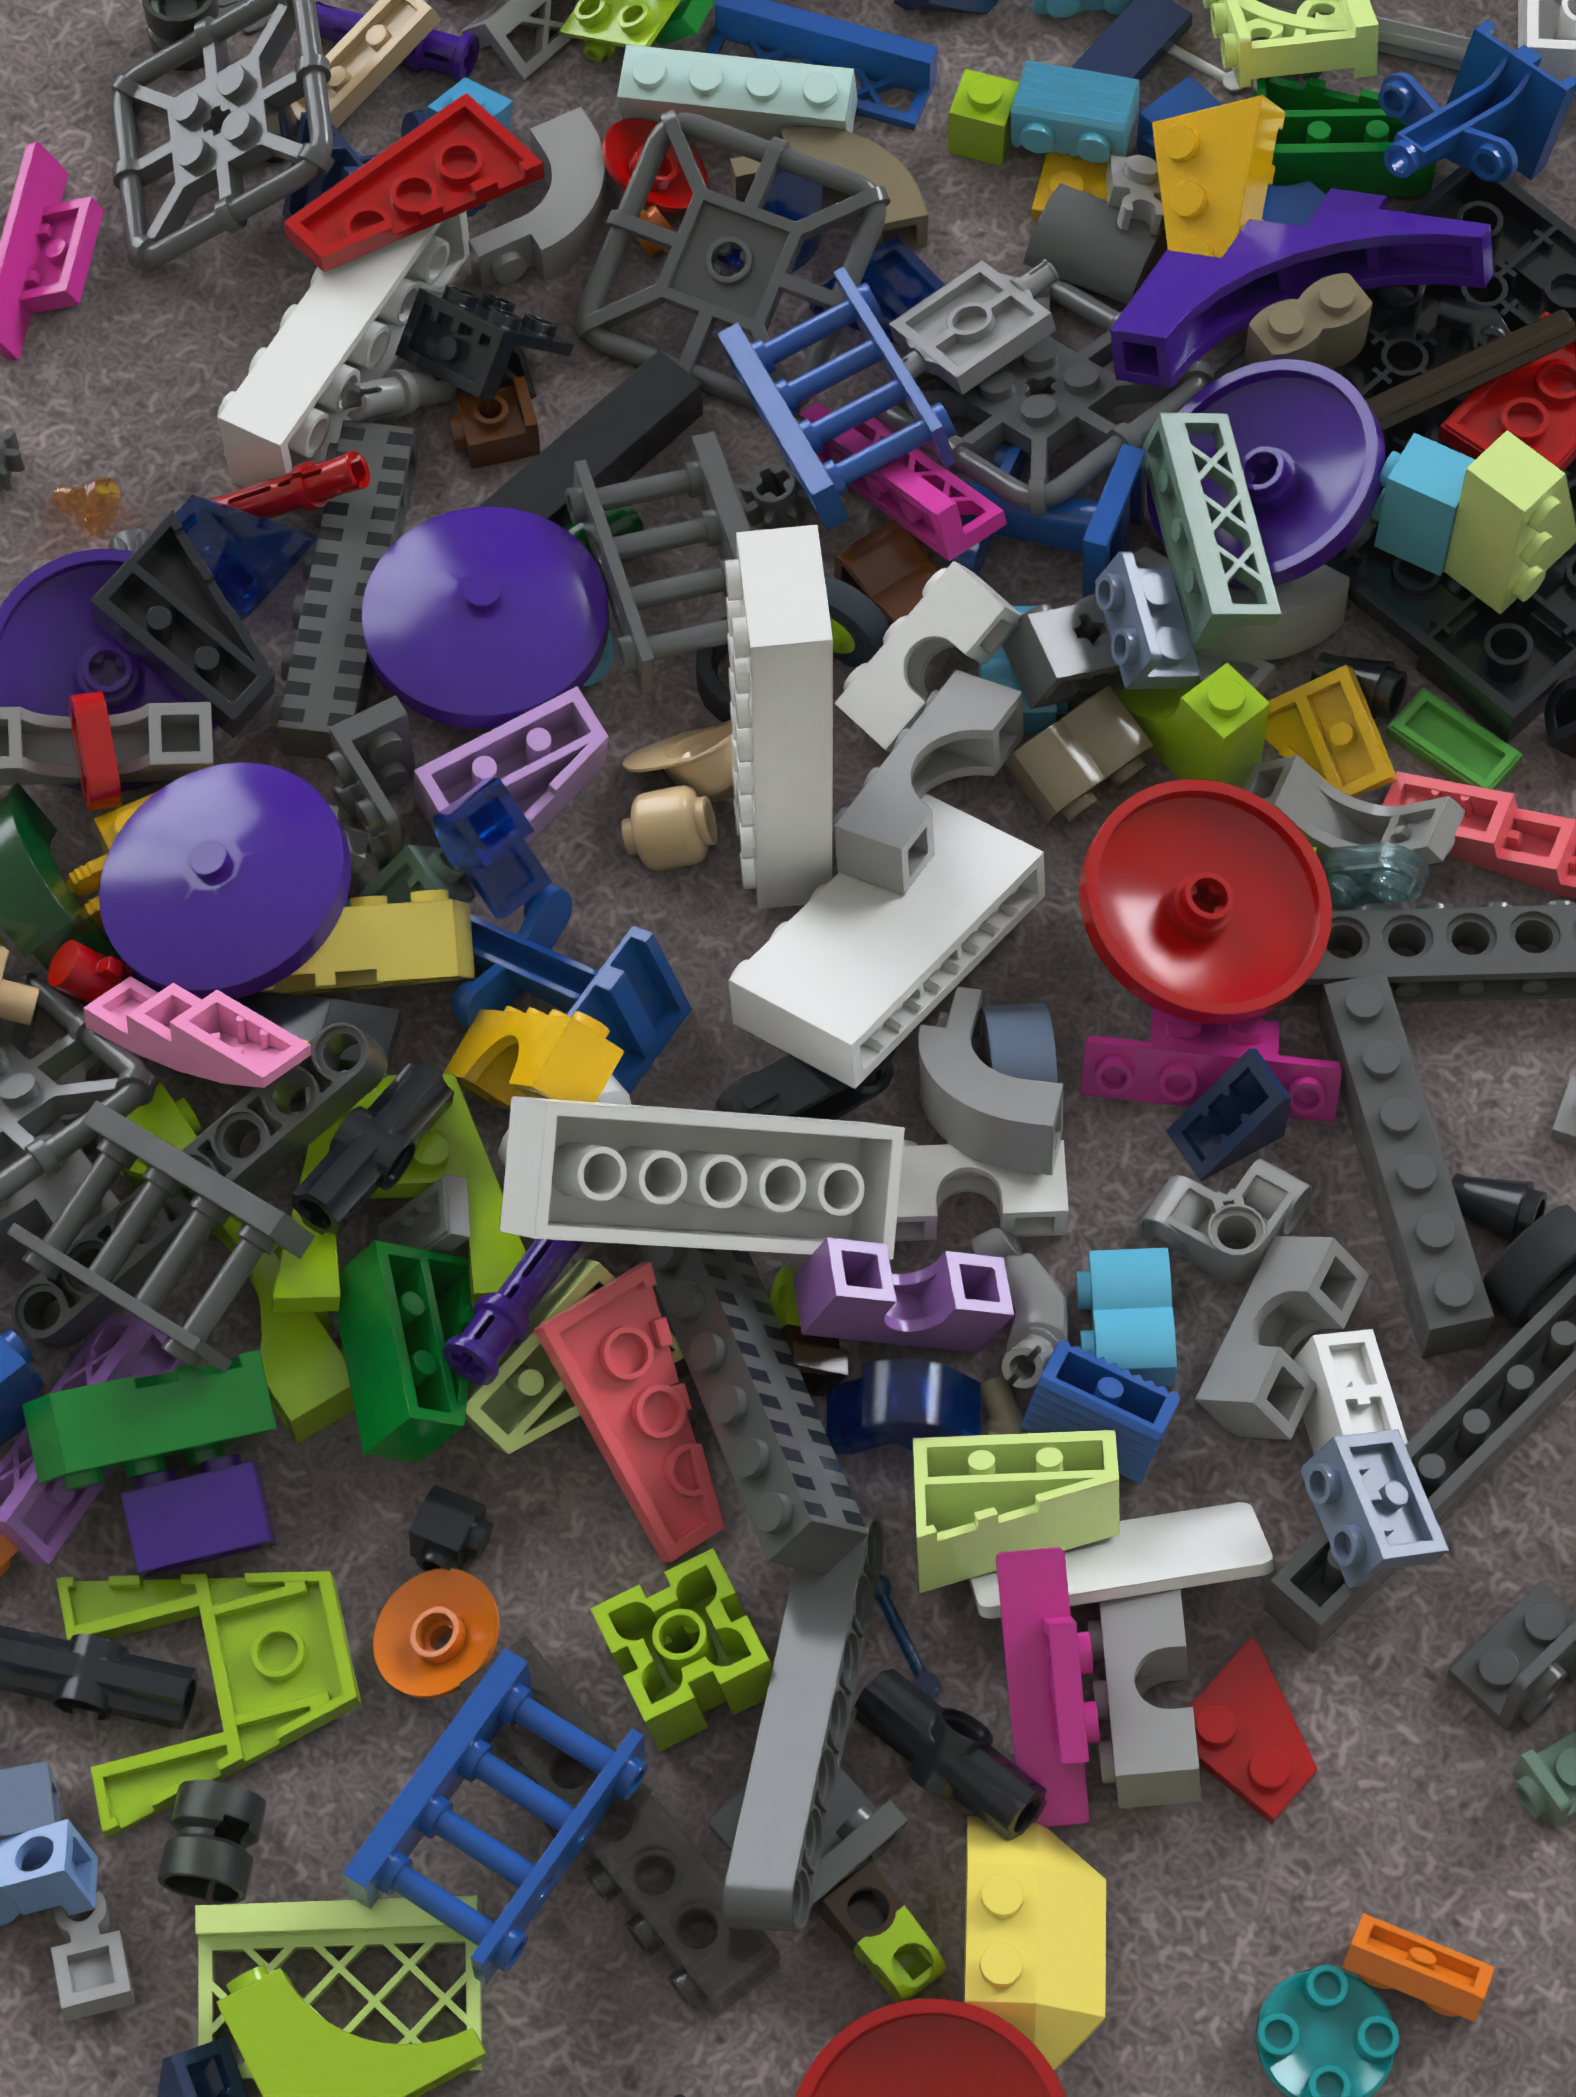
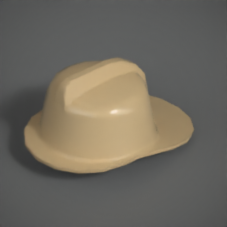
[622,720,734,802]

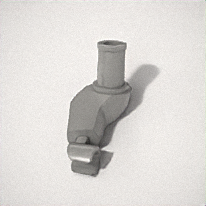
[972,1228,1068,1389]

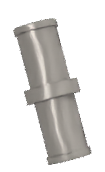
[341,369,457,421]

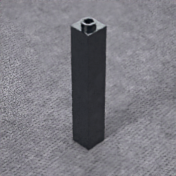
[479,350,703,527]

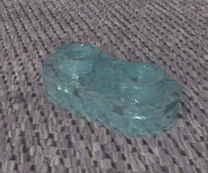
[1320,843,1430,907]

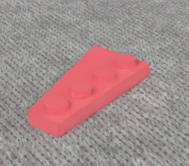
[533,1261,725,1562]

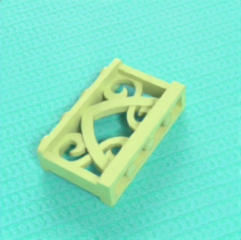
[1202,0,1379,88]

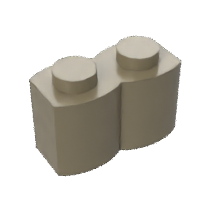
[1243,273,1373,369]
[1004,685,1153,823]

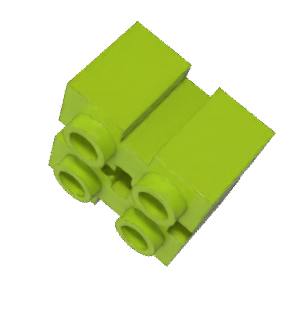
[590,1548,773,1752]

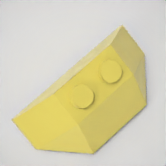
[963,1816,1106,2070]

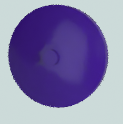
[1147,359,1385,590]
[362,507,609,729]
[0,549,219,792]
[99,762,351,999]

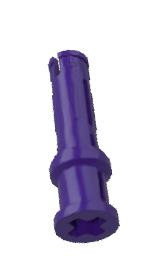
[316,1,480,83]
[443,1239,584,1385]

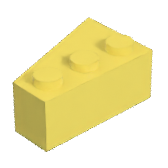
[260,889,475,995]

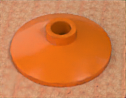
[373,1568,500,1699]

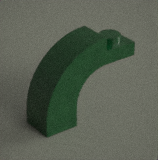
[0,782,121,971]

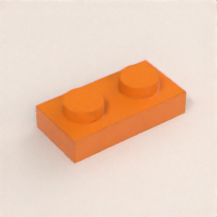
[1342,1913,1495,2022]

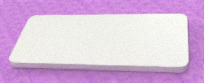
[968,1502,1274,1619]

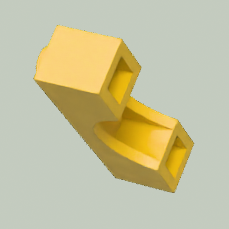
[443,1005,625,1110]

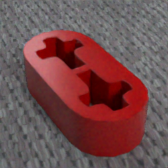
[69,691,121,811]

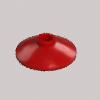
[602,118,708,213]

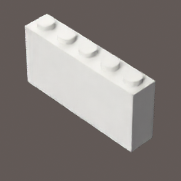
[728,794,1045,1089]

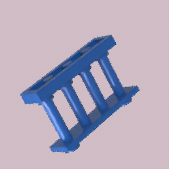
[717,266,956,531]
[342,1648,648,1985]

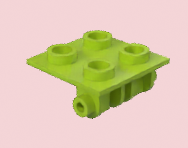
[559,0,681,63]

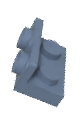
[1095,552,1201,689]
[1301,1429,1449,1588]

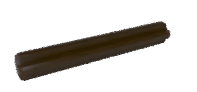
[1365,310,1576,432]

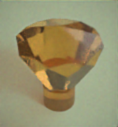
[52,477,121,534]

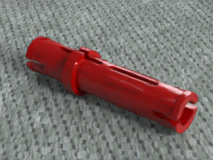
[202,451,370,536]

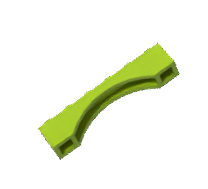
[99,1082,355,1444]

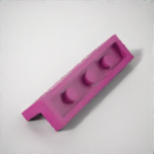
[799,402,1007,561]

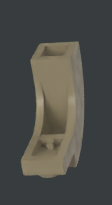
[730,126,928,258]

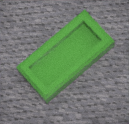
[1385,687,1523,790]

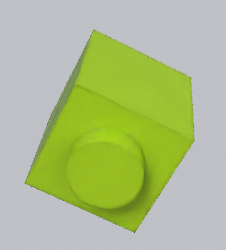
[947,69,1019,166]

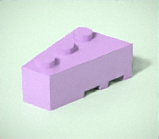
[414,686,609,897]

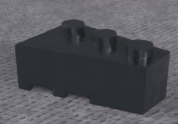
[90,510,275,739]

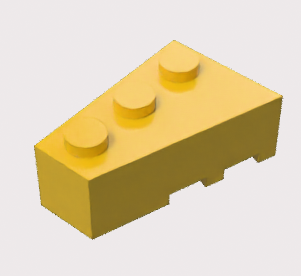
[1152,95,1285,258]

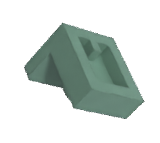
[359,845,474,904]
[1513,1730,1576,1829]

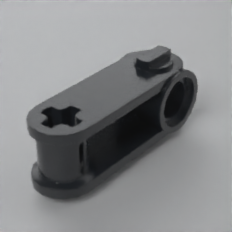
[715,1047,897,1120]

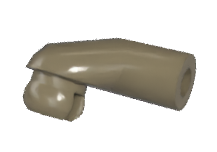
[977,1375,1028,1435]

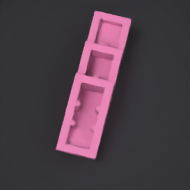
[83,976,311,1088]

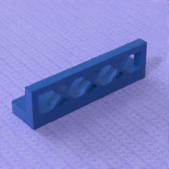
[705,0,938,131]

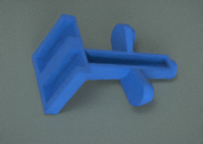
[1378,20,1576,182]
[939,444,1146,598]
[452,884,692,1095]

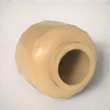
[621,785,718,872]

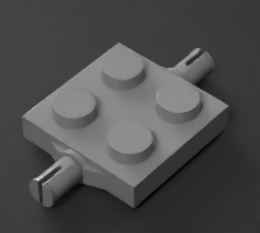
[884,259,1059,395]

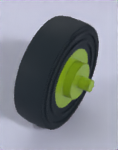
[824,575,889,668]

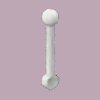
[1167,45,1243,92]

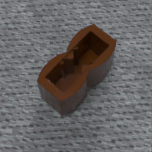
[834,520,940,627]

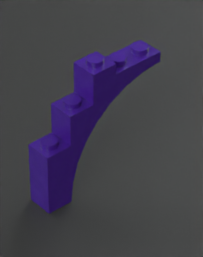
[1110,188,1493,388]

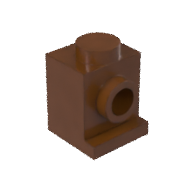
[447,376,541,469]

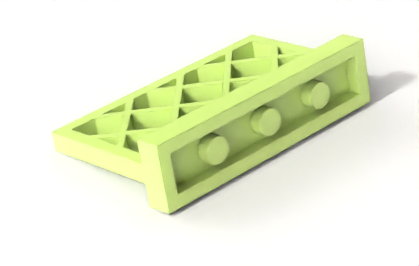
[195,1895,482,2079]

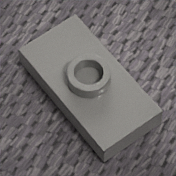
[377,1174,470,1254]

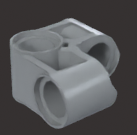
[1138,1159,1313,1283]

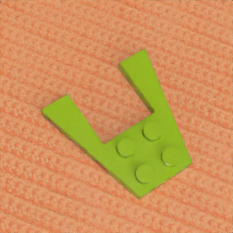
[272,1074,538,1313]
[56,1571,361,1838]

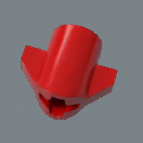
[48,940,134,1004]

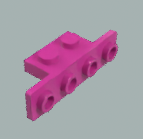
[0,142,104,360]
[1080,1008,1342,1122]
[995,1547,1100,1827]

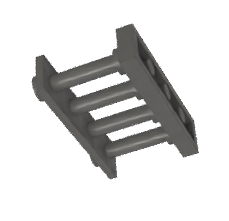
[565,431,750,695]
[7,1100,315,1373]

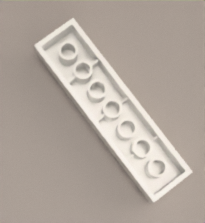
[725,524,833,909]

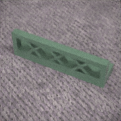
[1141,412,1282,650]

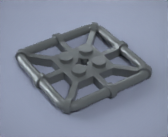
[111,0,335,272]
[573,109,890,418]
[875,280,1214,516]
[0,972,157,1203]

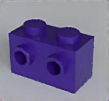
[120,1454,277,1576]

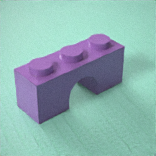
[793,1237,1014,1353]

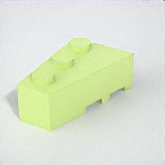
[913,1430,1120,1593]

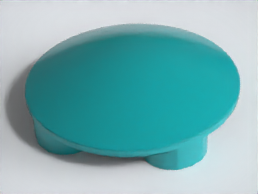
[1255,1964,1399,2097]

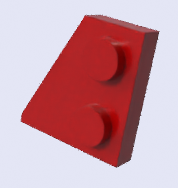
[1189,1637,1317,1825]

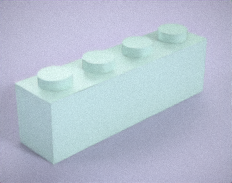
[617,44,858,141]

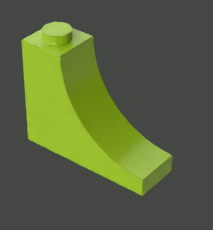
[1114,662,1270,789]
[216,1965,490,2097]

